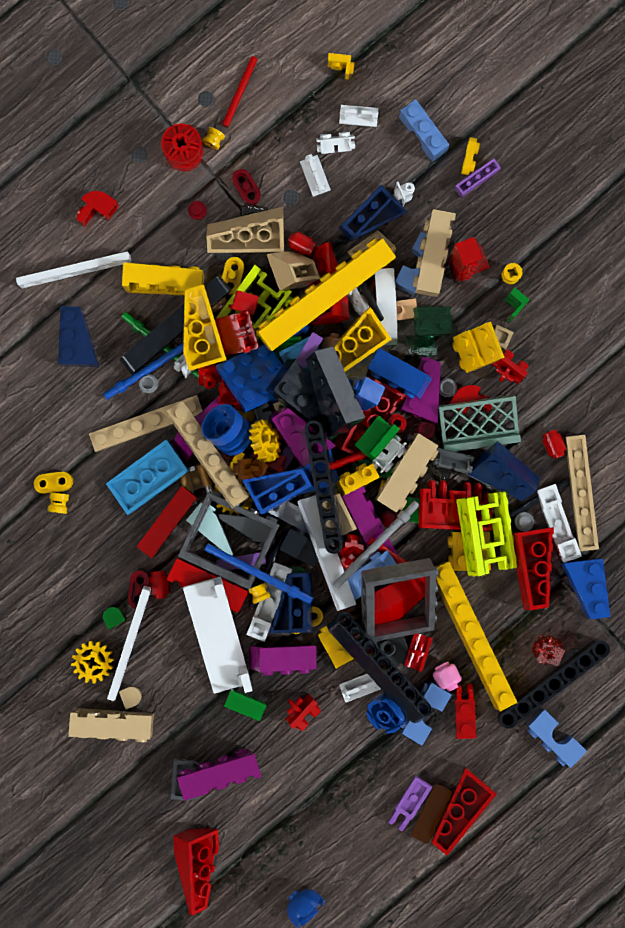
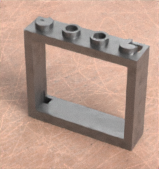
[178,491,279,589]
[361,558,438,642]

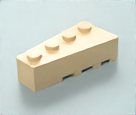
[206,207,284,253]
[413,209,456,297]
[375,433,438,512]
[68,708,154,742]

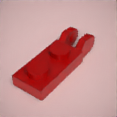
[454,684,476,739]

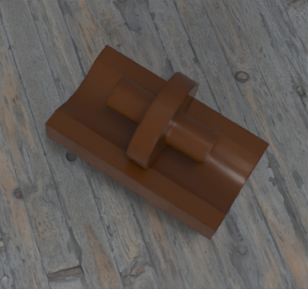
[233,457,269,480]

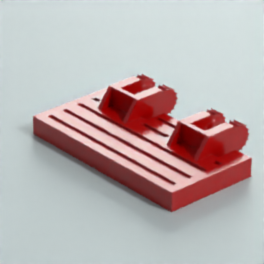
[418,480,493,531]

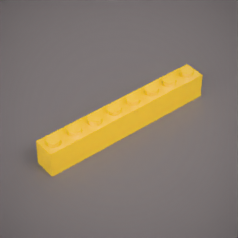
[255,238,396,351]
[435,561,518,711]

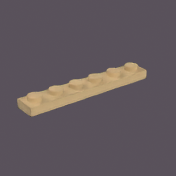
[89,395,203,452]
[166,401,249,509]
[565,435,599,551]

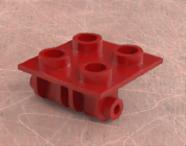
[214,311,259,356]

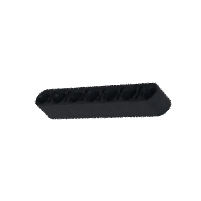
[120,275,232,375]
[305,418,344,554]
[327,612,432,723]
[497,639,610,729]

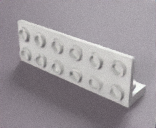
[183,576,253,693]

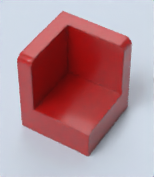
[228,290,259,315]

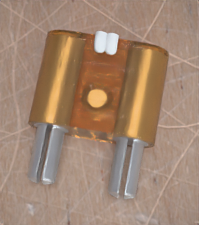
[180,464,214,505]

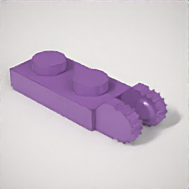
[388,775,432,831]

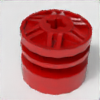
[161,123,204,172]

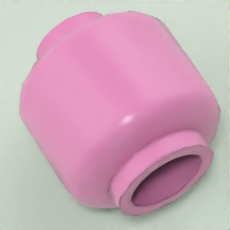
[433,662,461,692]

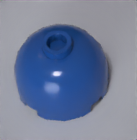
[366,693,406,733]
[287,889,326,928]

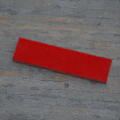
[137,486,198,558]

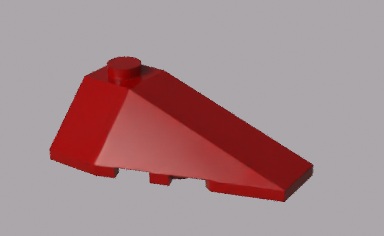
[308,242,349,326]
[374,578,425,625]
[173,828,219,916]

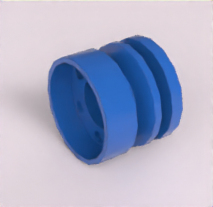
[201,404,252,456]

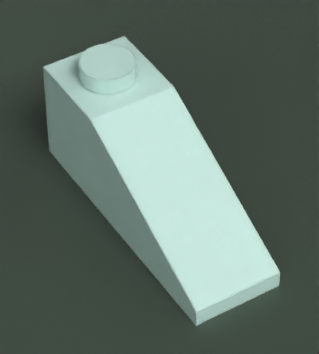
[186,503,234,556]

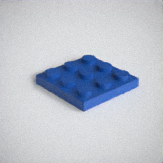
[216,343,283,412]

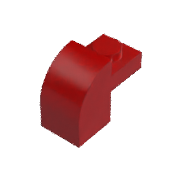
[76,191,119,227]
[449,385,493,415]

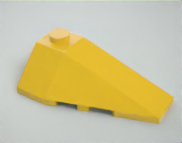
[183,284,226,371]

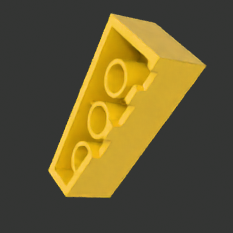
[122,262,204,295]

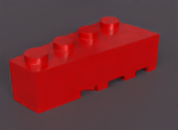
[432,766,497,856]

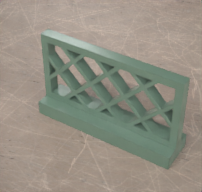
[438,395,521,452]

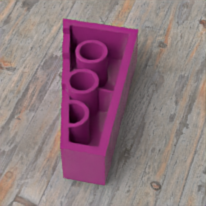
[342,486,397,561]
[176,748,261,801]

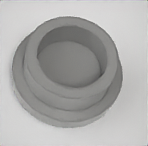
[139,374,158,394]
[439,378,457,398]
[514,512,534,531]

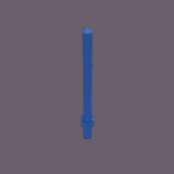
[103,342,184,400]
[205,544,313,605]

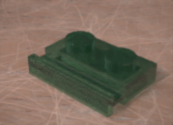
[413,307,453,336]
[406,335,437,357]

